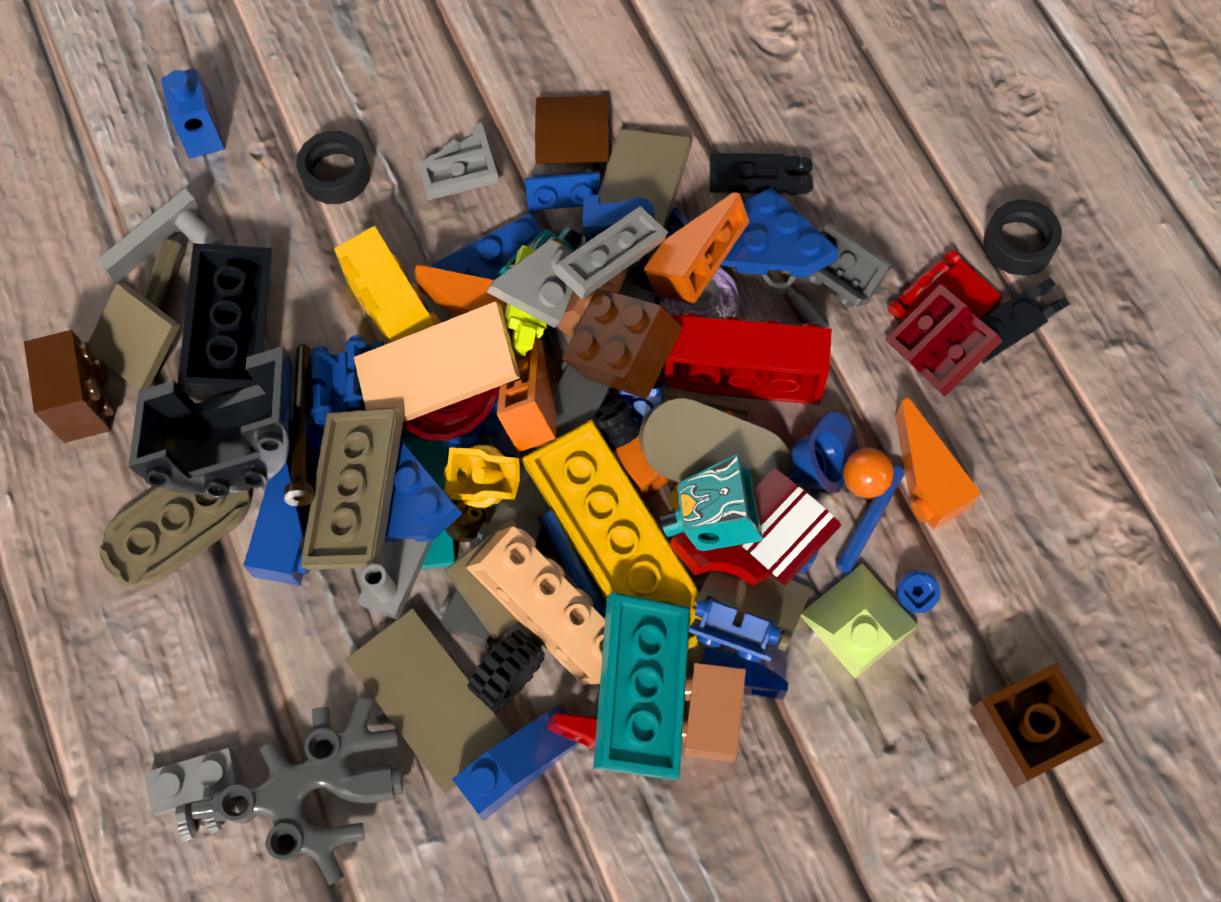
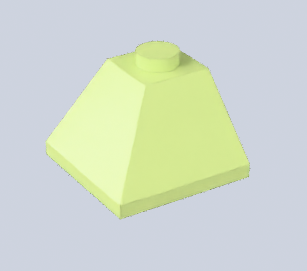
[801,564,918,678]

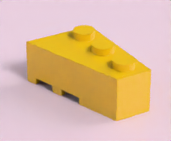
[334,226,441,344]

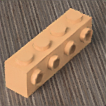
[466,526,605,685]

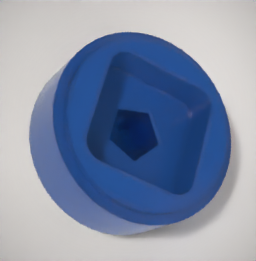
[895,570,940,613]

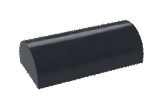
[177,243,272,401]

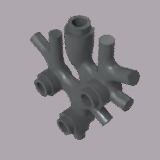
[191,697,403,886]

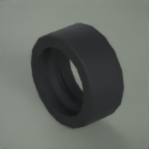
[296,131,370,204]
[984,199,1062,276]

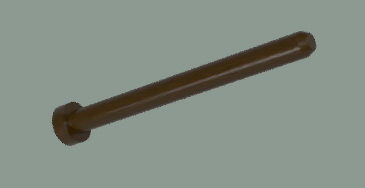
[284,344,314,507]

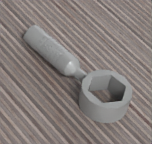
[761,270,829,328]

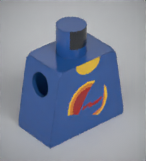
[161,68,225,159]

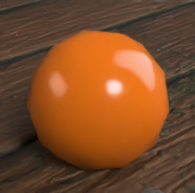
[842,447,895,499]

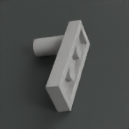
[97,188,223,284]
[554,206,668,299]
[357,539,434,619]

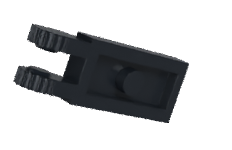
[709,153,813,195]
[980,278,1070,364]

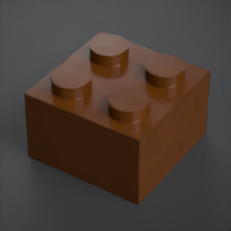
[561,288,682,399]
[24,329,114,443]
[970,663,1104,789]

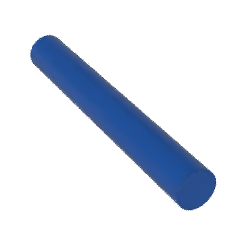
[835,465,905,574]
[538,510,606,618]

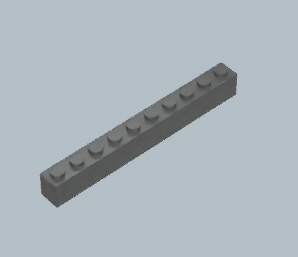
[440,281,655,651]

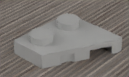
[418,123,499,200]
[487,239,574,328]

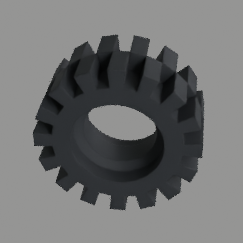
[467,630,545,712]

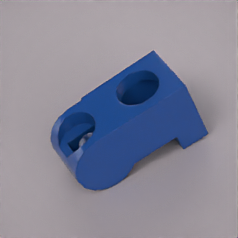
[583,195,656,243]

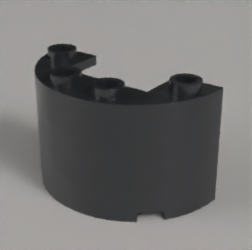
[128,346,293,498]

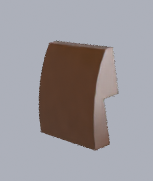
[535,96,609,164]

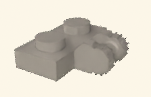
[144,748,240,842]

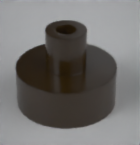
[445,501,487,543]

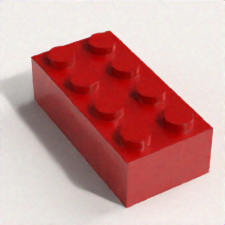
[665,313,832,405]

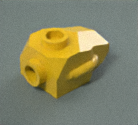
[444,445,520,508]

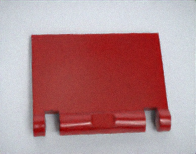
[887,250,1003,322]

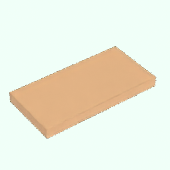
[354,301,520,422]

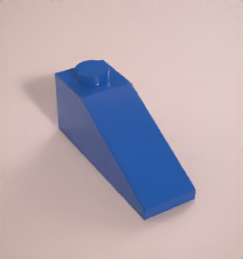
[243,457,310,586]
[452,705,580,821]

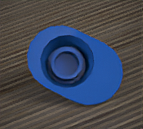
[789,412,858,494]

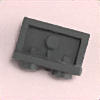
[807,223,893,307]

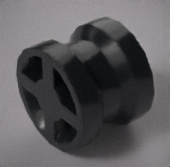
[592,398,641,448]

